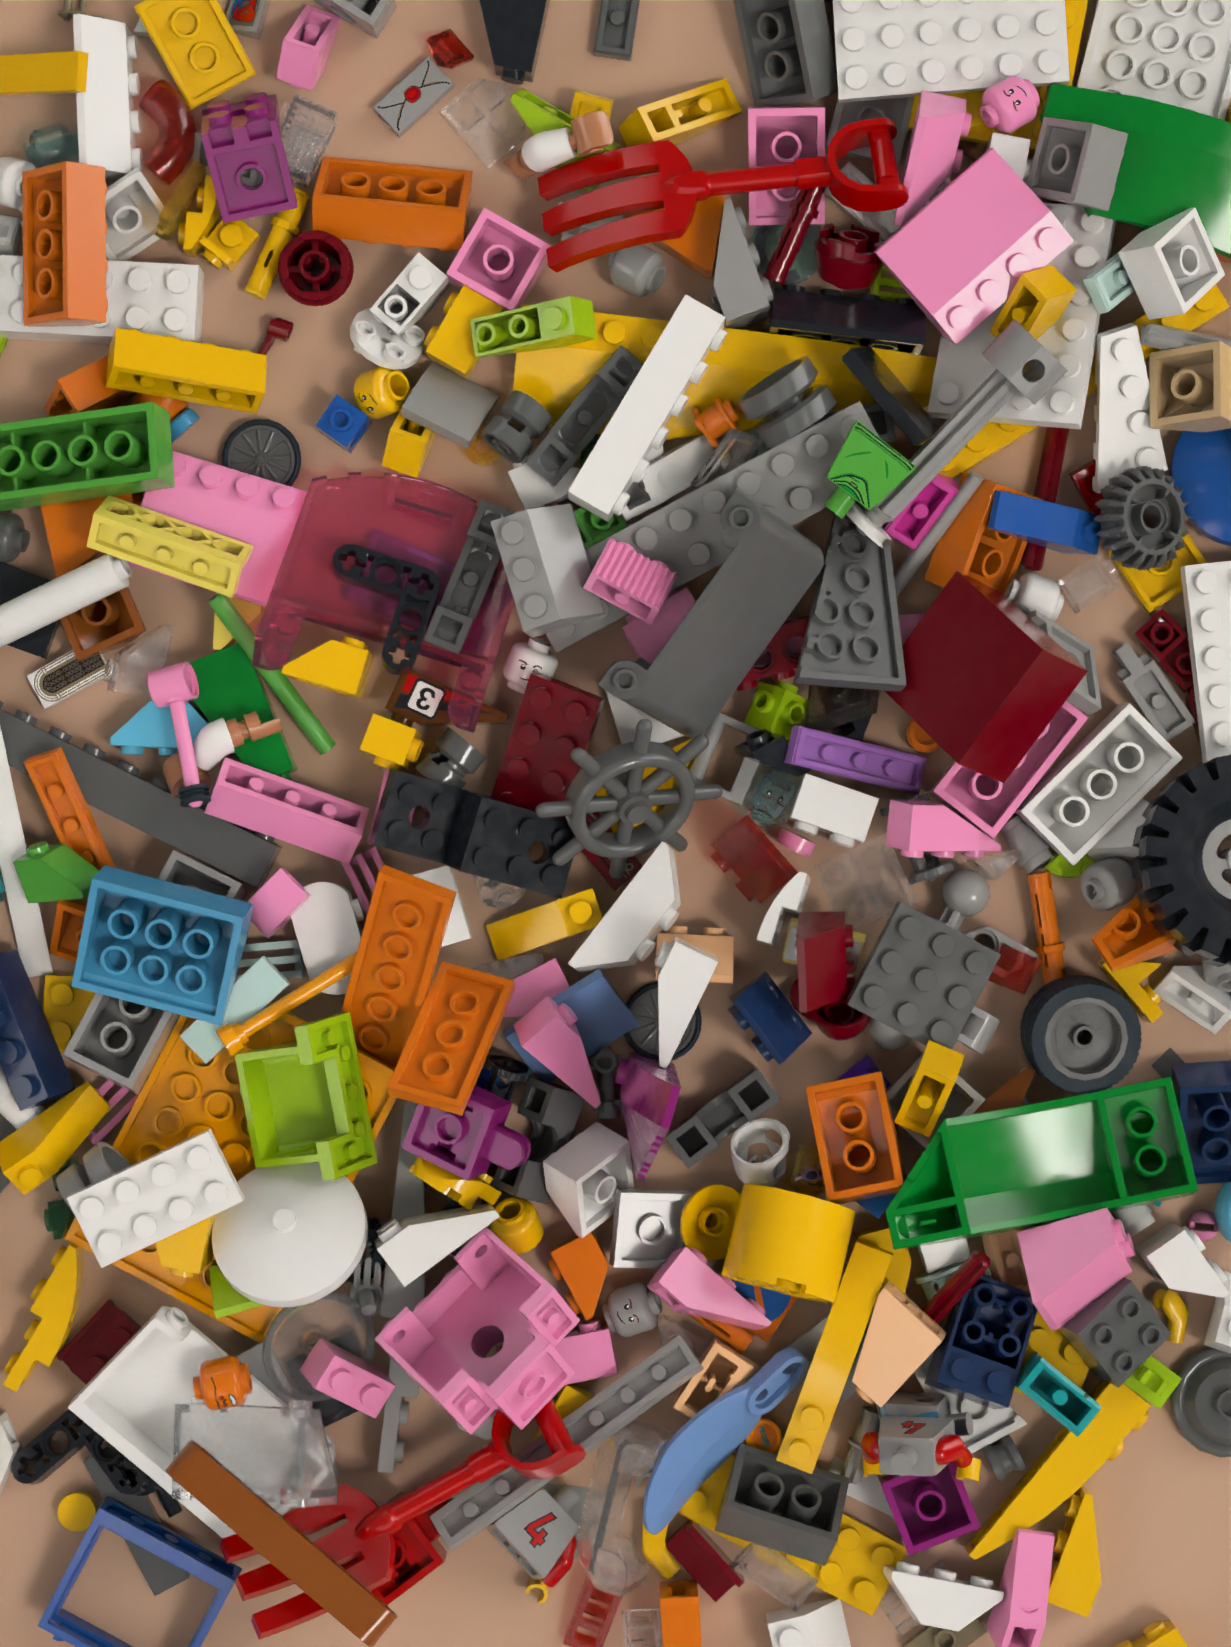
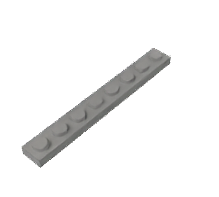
[429,1334,704,1551]

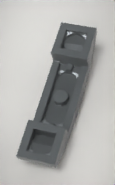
[524,345,643,488]
[423,499,515,655]

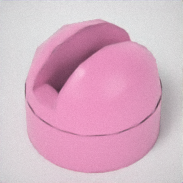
[1186,1210,1218,1241]

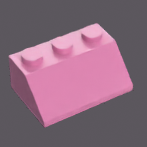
[894,90,972,226]

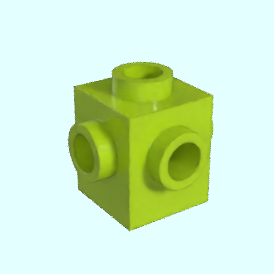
[744,680,810,742]

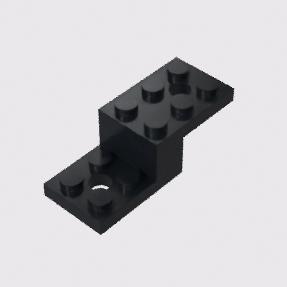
[369,768,574,898]

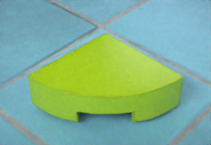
[1042,852,1096,878]

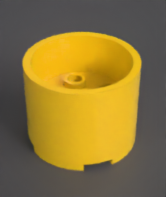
[722,1184,856,1304]

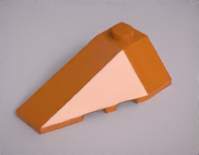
[1092,882,1231,972]

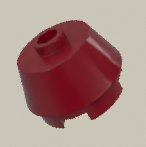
[814,223,886,290]
[278,231,354,306]

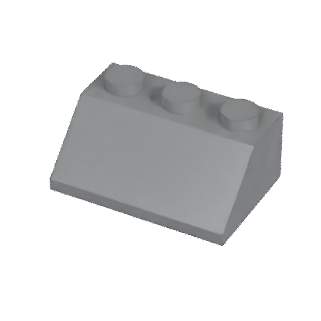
[490,504,605,638]

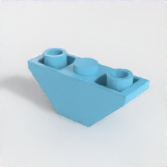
[110,701,210,756]

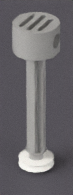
[846,319,1068,549]

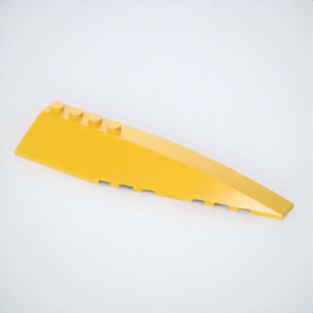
[513,304,937,441]

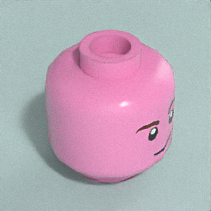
[980,75,1040,134]

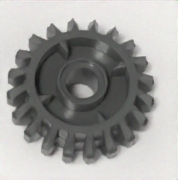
[1094,466,1192,570]

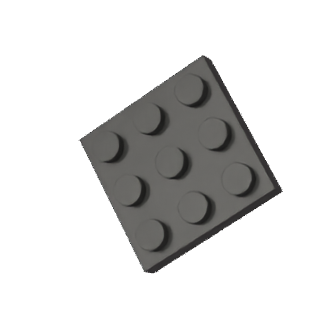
[845,901,1001,1049]

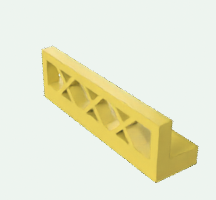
[86,495,254,598]

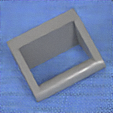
[689,713,759,806]

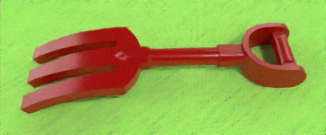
[537,118,909,273]
[219,1399,586,1640]

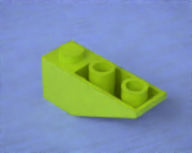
[470,296,597,358]

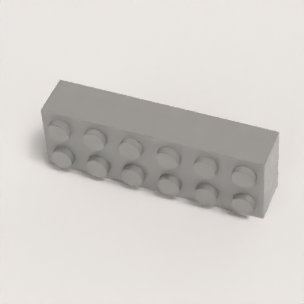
[63,850,246,1095]

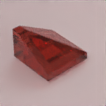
[988,945,1042,995]

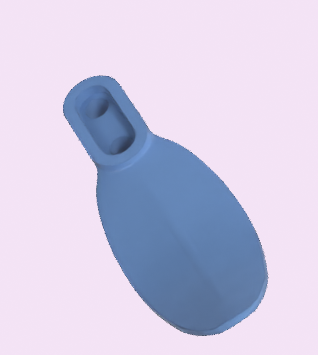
[643,1347,809,1535]

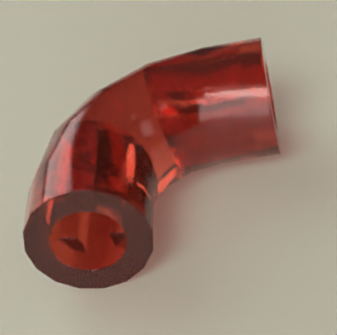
[139,79,197,186]

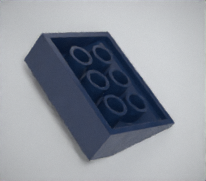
[1172,1060,1231,1184]

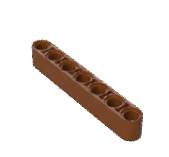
[165,1439,398,1647]

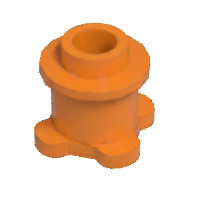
[692,396,741,448]

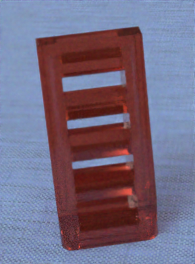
[563,1566,626,1647]

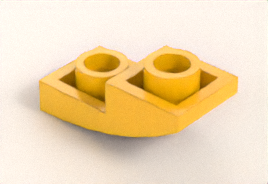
[178,175,220,258]

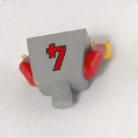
[861,1416,981,1482]
[486,1484,580,1604]

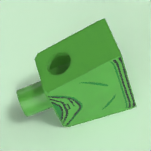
[824,421,916,519]

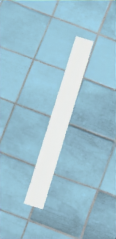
[0,726,53,977]

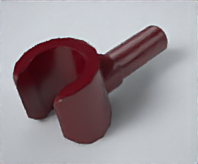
[256,318,294,355]

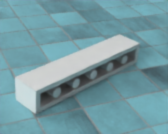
[568,294,728,522]

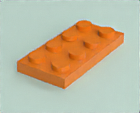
[387,961,515,1116]

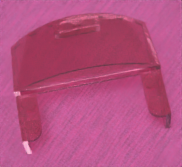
[252,472,515,733]

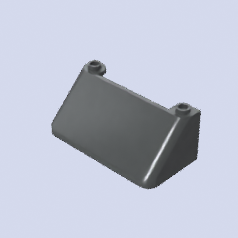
[598,488,824,737]

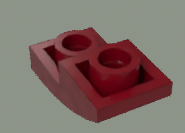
[1134,608,1194,693]

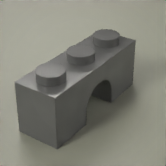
[665,1066,781,1168]
[491,1077,585,1205]

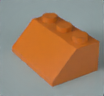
[924,471,1043,595]

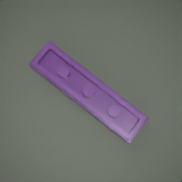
[784,725,927,795]

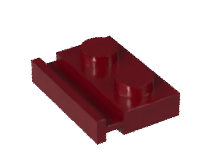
[56,1299,141,1384]

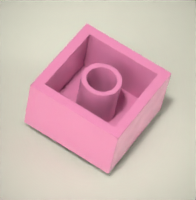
[446,207,551,311]

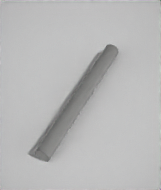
[894,471,984,598]

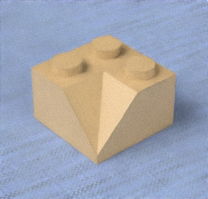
[1149,341,1231,432]

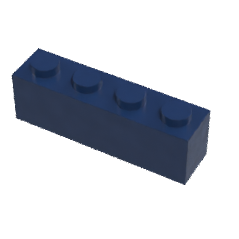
[0,950,75,1111]

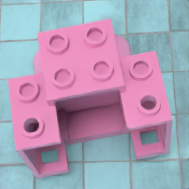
[374,1227,580,1435]

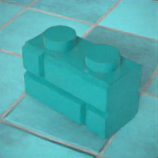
[1016,1351,1102,1437]

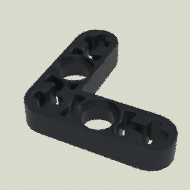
[332,544,440,675]
[11,1409,152,1495]

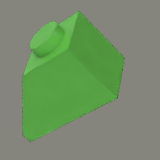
[13,841,99,904]

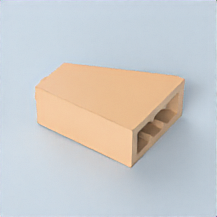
[852,1280,947,1408]

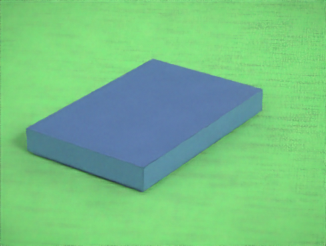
[503,969,640,1082]

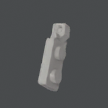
[1112,642,1196,742]

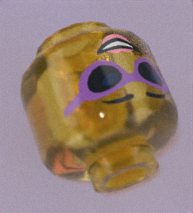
[783,1144,826,1198]

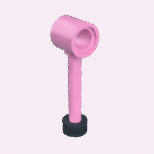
[148,661,211,808]

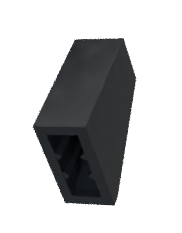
[479,0,550,85]

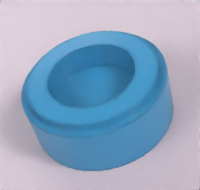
[170,408,200,443]

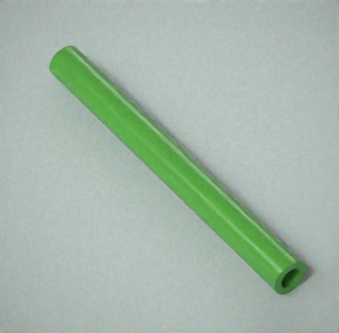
[208,593,336,755]

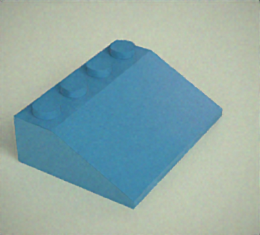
[71,865,254,1025]

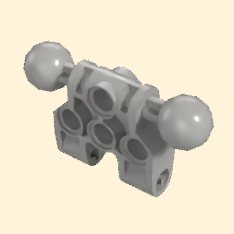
[868,869,1038,1054]

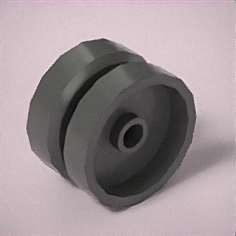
[737,356,837,448]

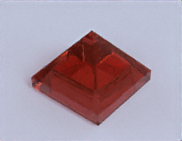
[427,29,474,69]

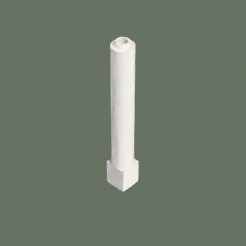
[0,554,132,648]

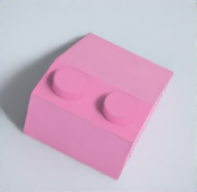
[748,105,825,225]

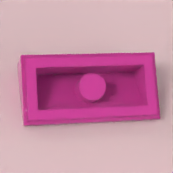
[883,473,959,550]

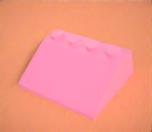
[874,148,1074,344]
[127,451,308,608]

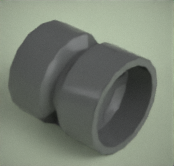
[481,390,552,464]
[415,727,486,788]

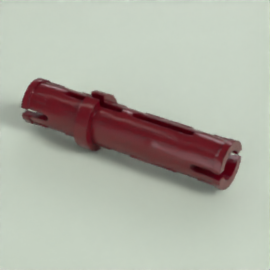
[762,186,827,286]

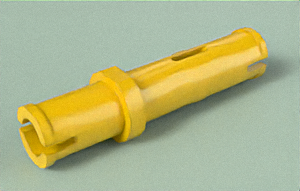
[244,187,311,301]

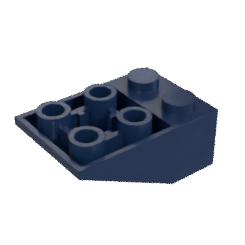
[728,971,812,1065]
[924,1275,1037,1410]

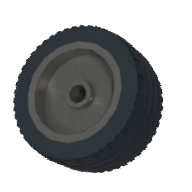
[1020,975,1142,1094]

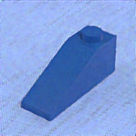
[988,490,1101,555]

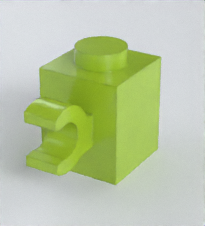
[1124,1355,1182,1410]

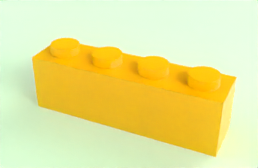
[106,328,267,414]

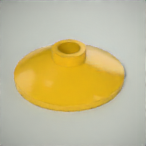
[680,1184,741,1260]

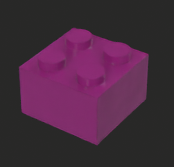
[877,1462,981,1556]

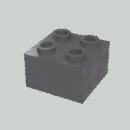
[1060,1277,1172,1388]

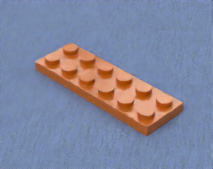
[341,865,457,1068]

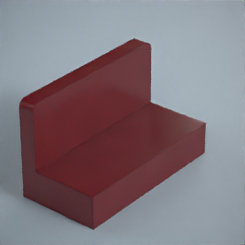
[666,1519,745,1602]

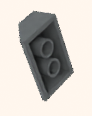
[733,0,838,107]
[714,1443,850,1566]

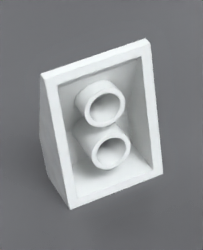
[654,936,718,1069]
[374,1203,500,1287]

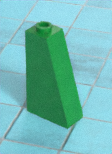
[190,643,298,780]

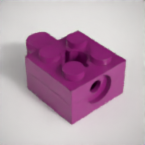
[402,1085,531,1181]

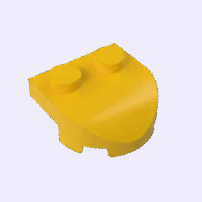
[409,1156,502,1210]

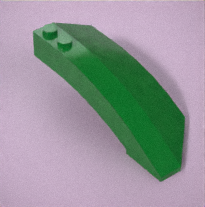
[1040,83,1231,258]
[885,1077,1198,1250]

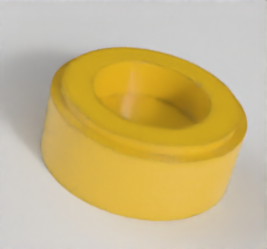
[57,1491,98,1532]

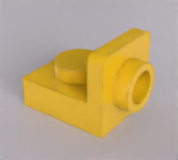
[198,220,260,272]

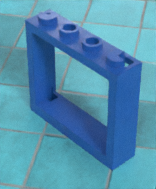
[37,1496,243,1647]

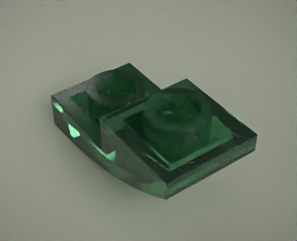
[44,1156,79,1240]

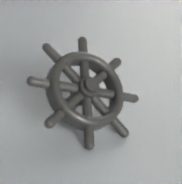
[535,719,723,880]

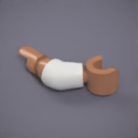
[503,111,614,179]
[163,711,283,797]

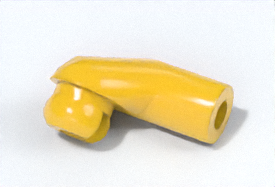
[1152,1288,1189,1344]

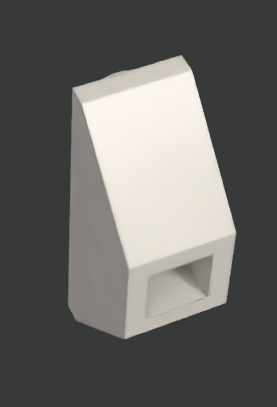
[883,1561,1004,1632]

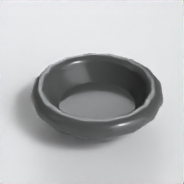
[1170,1347,1231,1457]

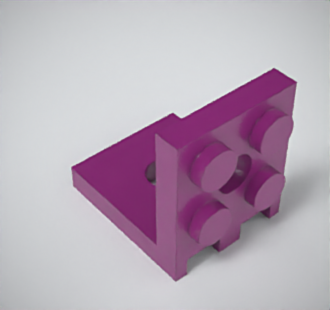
[201,92,298,224]

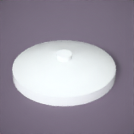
[212,1162,368,1307]

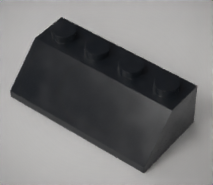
[768,284,926,355]

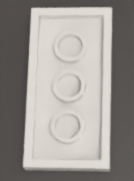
[66,1128,245,1268]

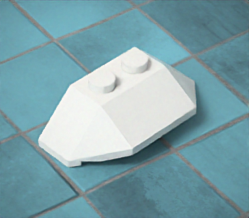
[568,841,681,973]

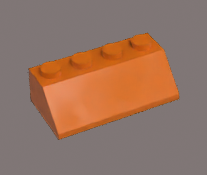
[312,156,473,252]
[22,161,108,327]

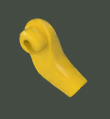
[641,1523,681,1580]

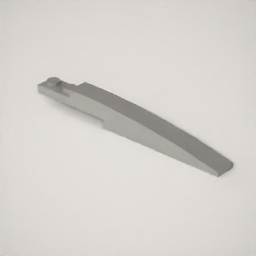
[377,1100,427,1474]

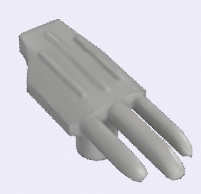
[349,1256,383,1322]

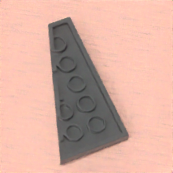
[793,501,907,692]

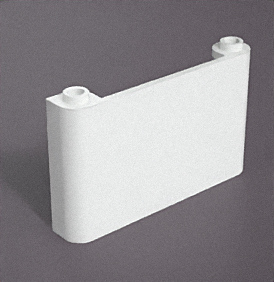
[68,1306,336,1538]

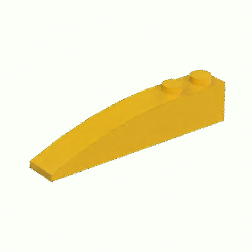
[776,1239,893,1474]
[965,1379,1151,1560]

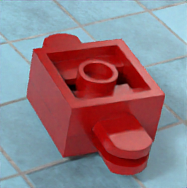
[340,1491,453,1605]

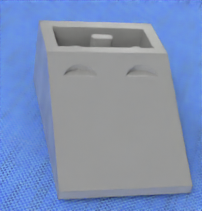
[711,198,774,329]

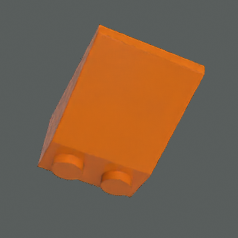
[805,1071,907,1205]

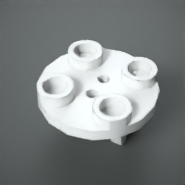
[350,308,425,370]

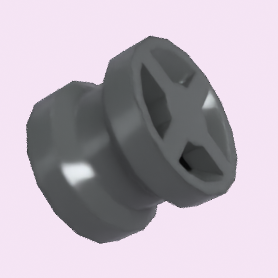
[982,1434,1026,1482]

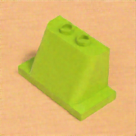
[234,1012,378,1181]

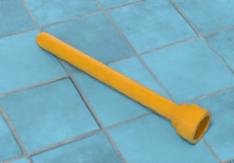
[215,951,357,1057]

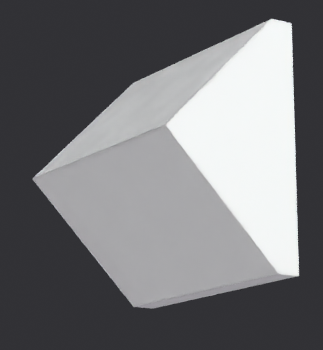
[105,167,178,261]

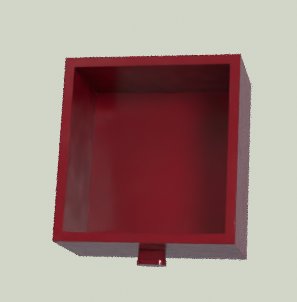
[885,571,1088,783]

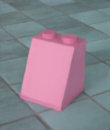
[1017,1207,1135,1331]

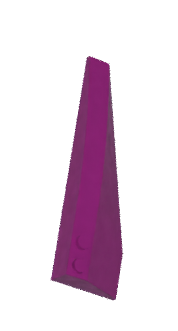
[615,1052,681,1181]

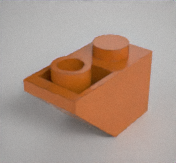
[548,1231,609,1321]

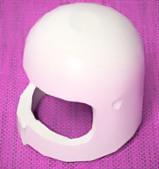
[731,1118,790,1187]

